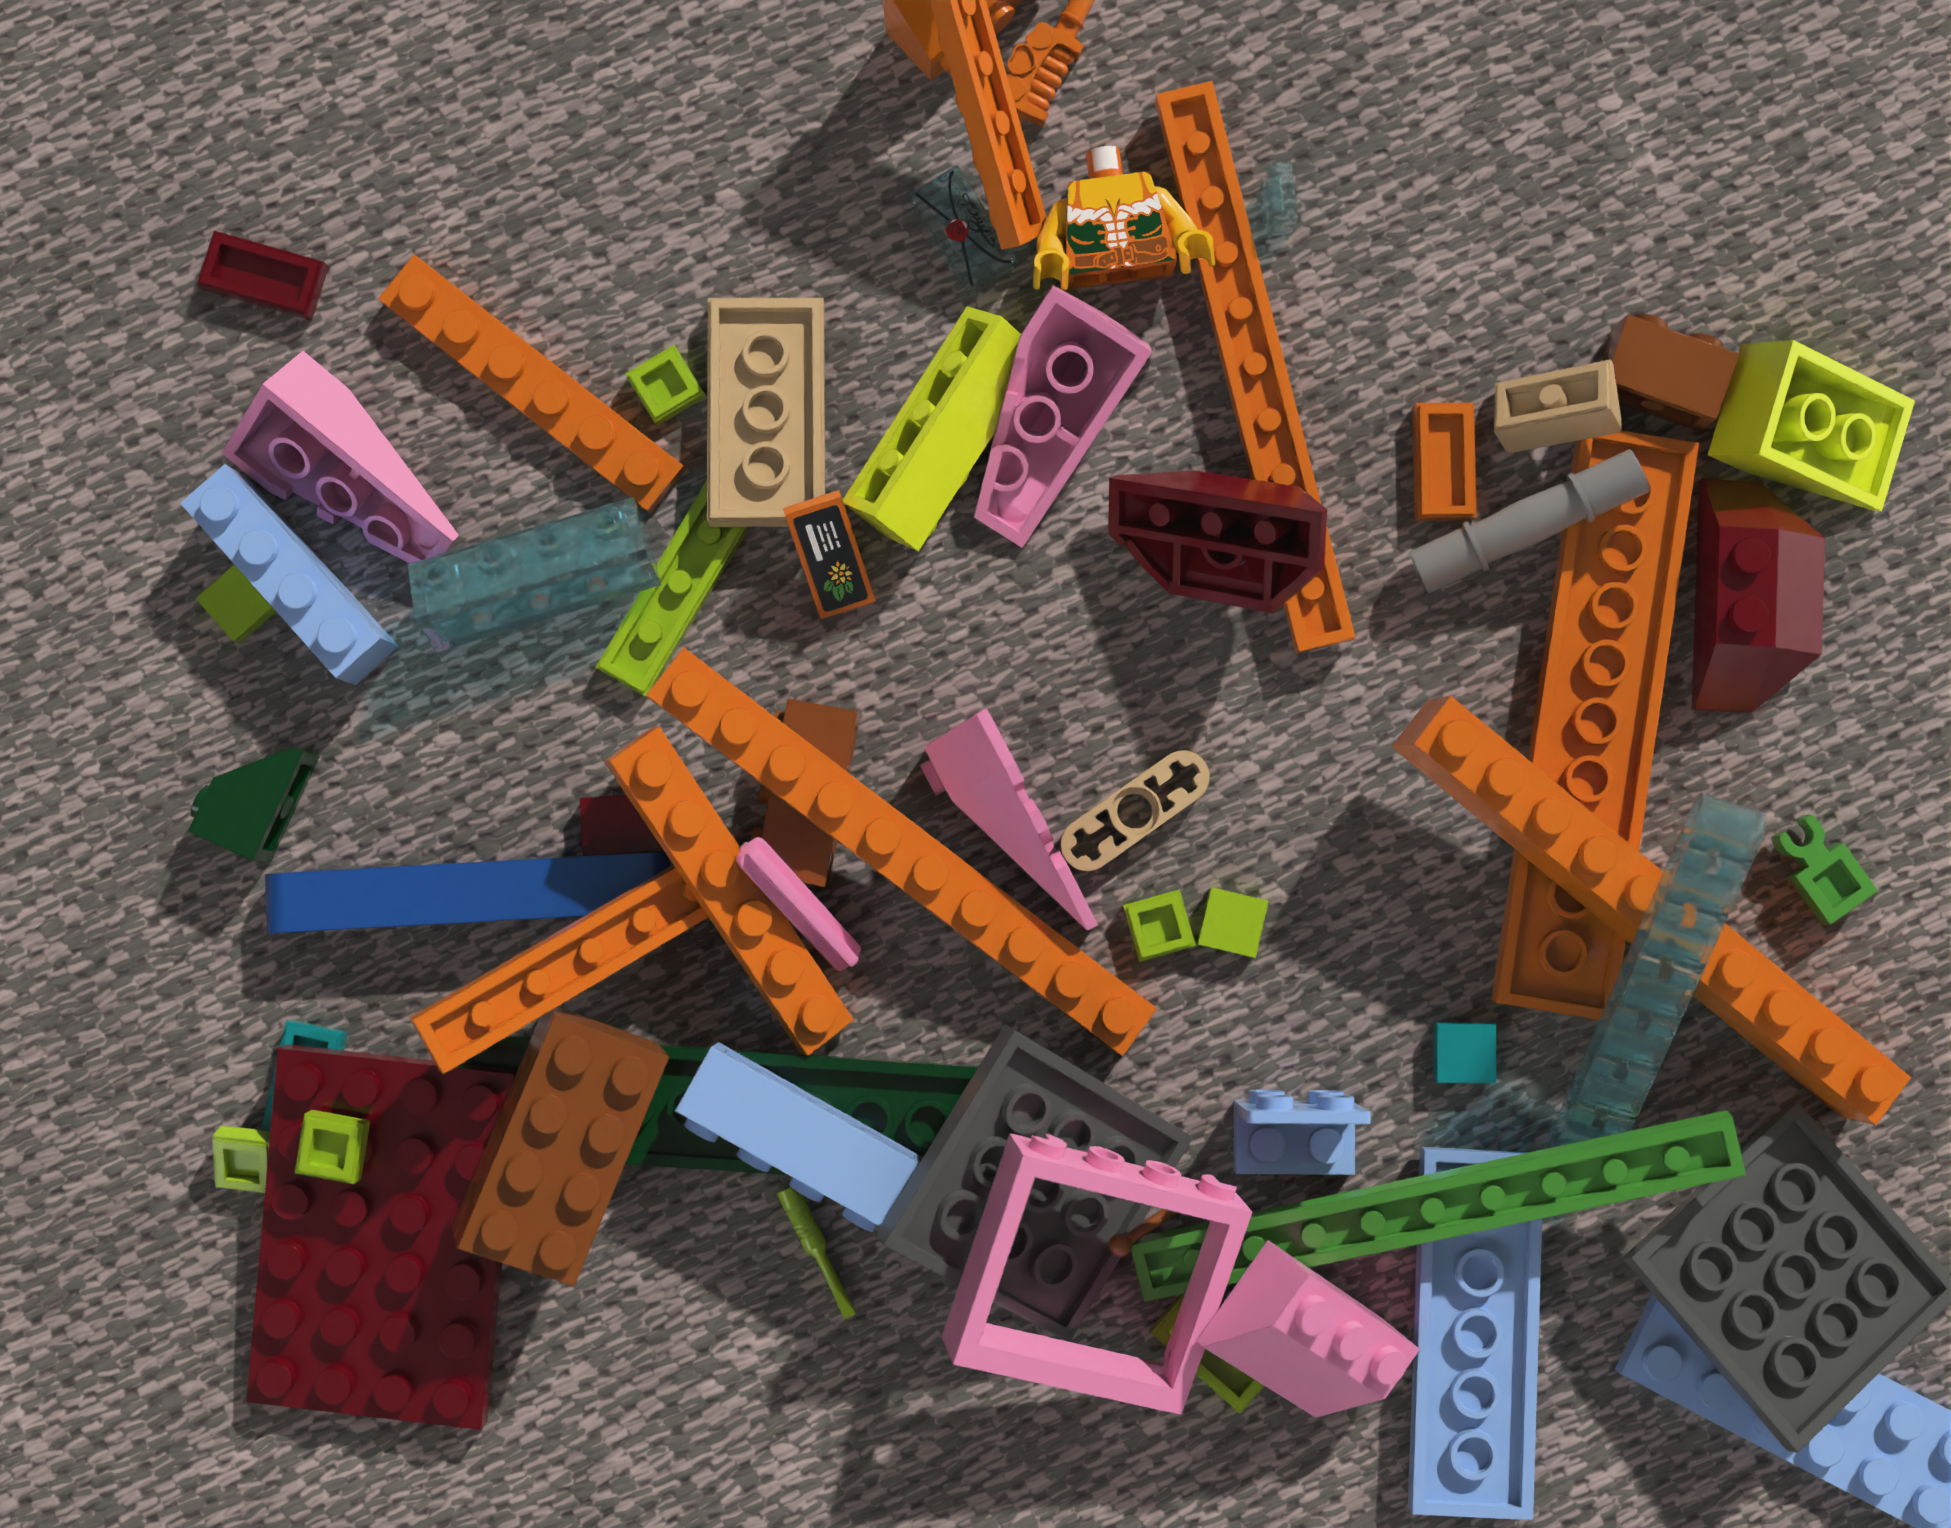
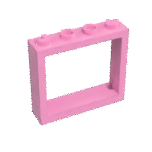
[942,1133,1252,1415]

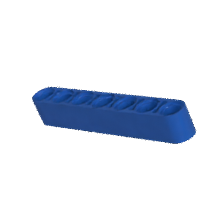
[265,852,672,933]

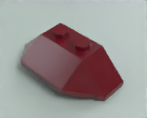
[1108,471,1327,613]
[1692,479,1825,713]

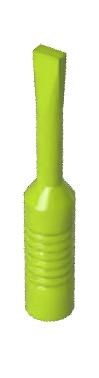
[776,1186,857,1320]

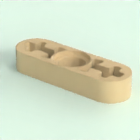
[1060,750,1210,872]

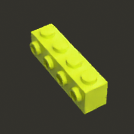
[843,306,1021,552]

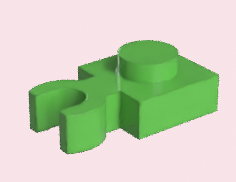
[1771,815,1878,925]

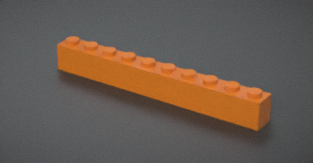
[1391,696,1911,1125]

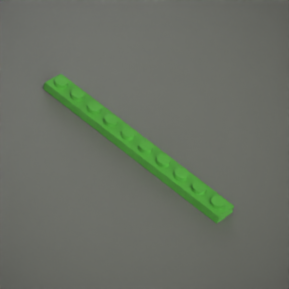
[1131,1110,1746,1302]

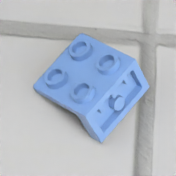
[1234,1089,1371,1175]

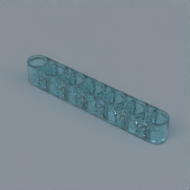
[1550,793,1766,1148]

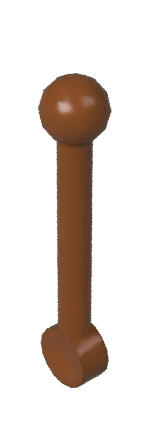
[1108,1179,1200,1257]

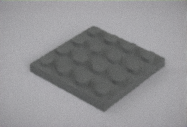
[875,1024,1193,1342]
[1622,1102,1951,1453]

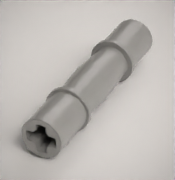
[1409,449,1650,594]

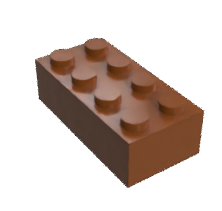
[452,1007,669,1287]

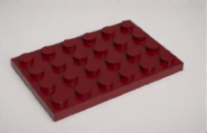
[246,1044,518,1430]

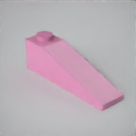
[974,285,1152,548]
[222,351,459,573]
[920,709,1098,931]

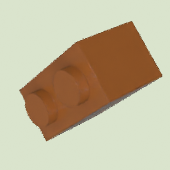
[1601,313,1739,432]

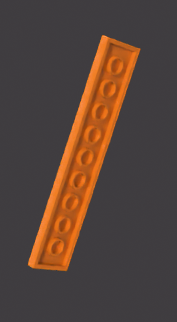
[1491,430,1699,1022]

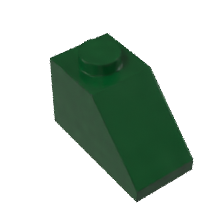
[188,747,320,862]

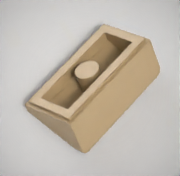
[1494,359,1621,453]

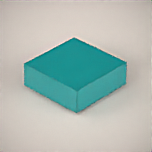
[1433,1022,1497,1084]

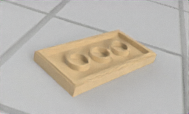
[707,298,825,527]

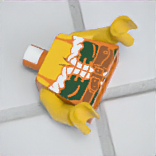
[1033,146,1215,291]

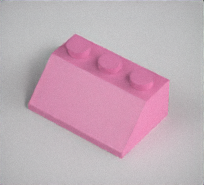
[1197,1240,1420,1418]

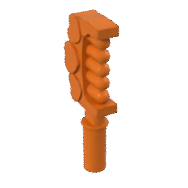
[1006,0,1095,127]

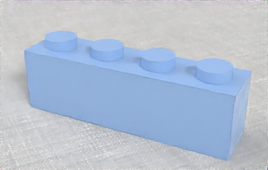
[180,464,399,685]
[675,1042,923,1232]

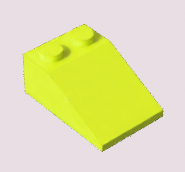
[1708,340,1915,511]

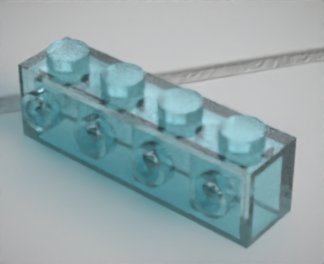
[407,497,661,653]

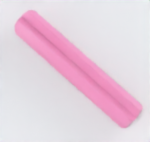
[736,837,861,971]

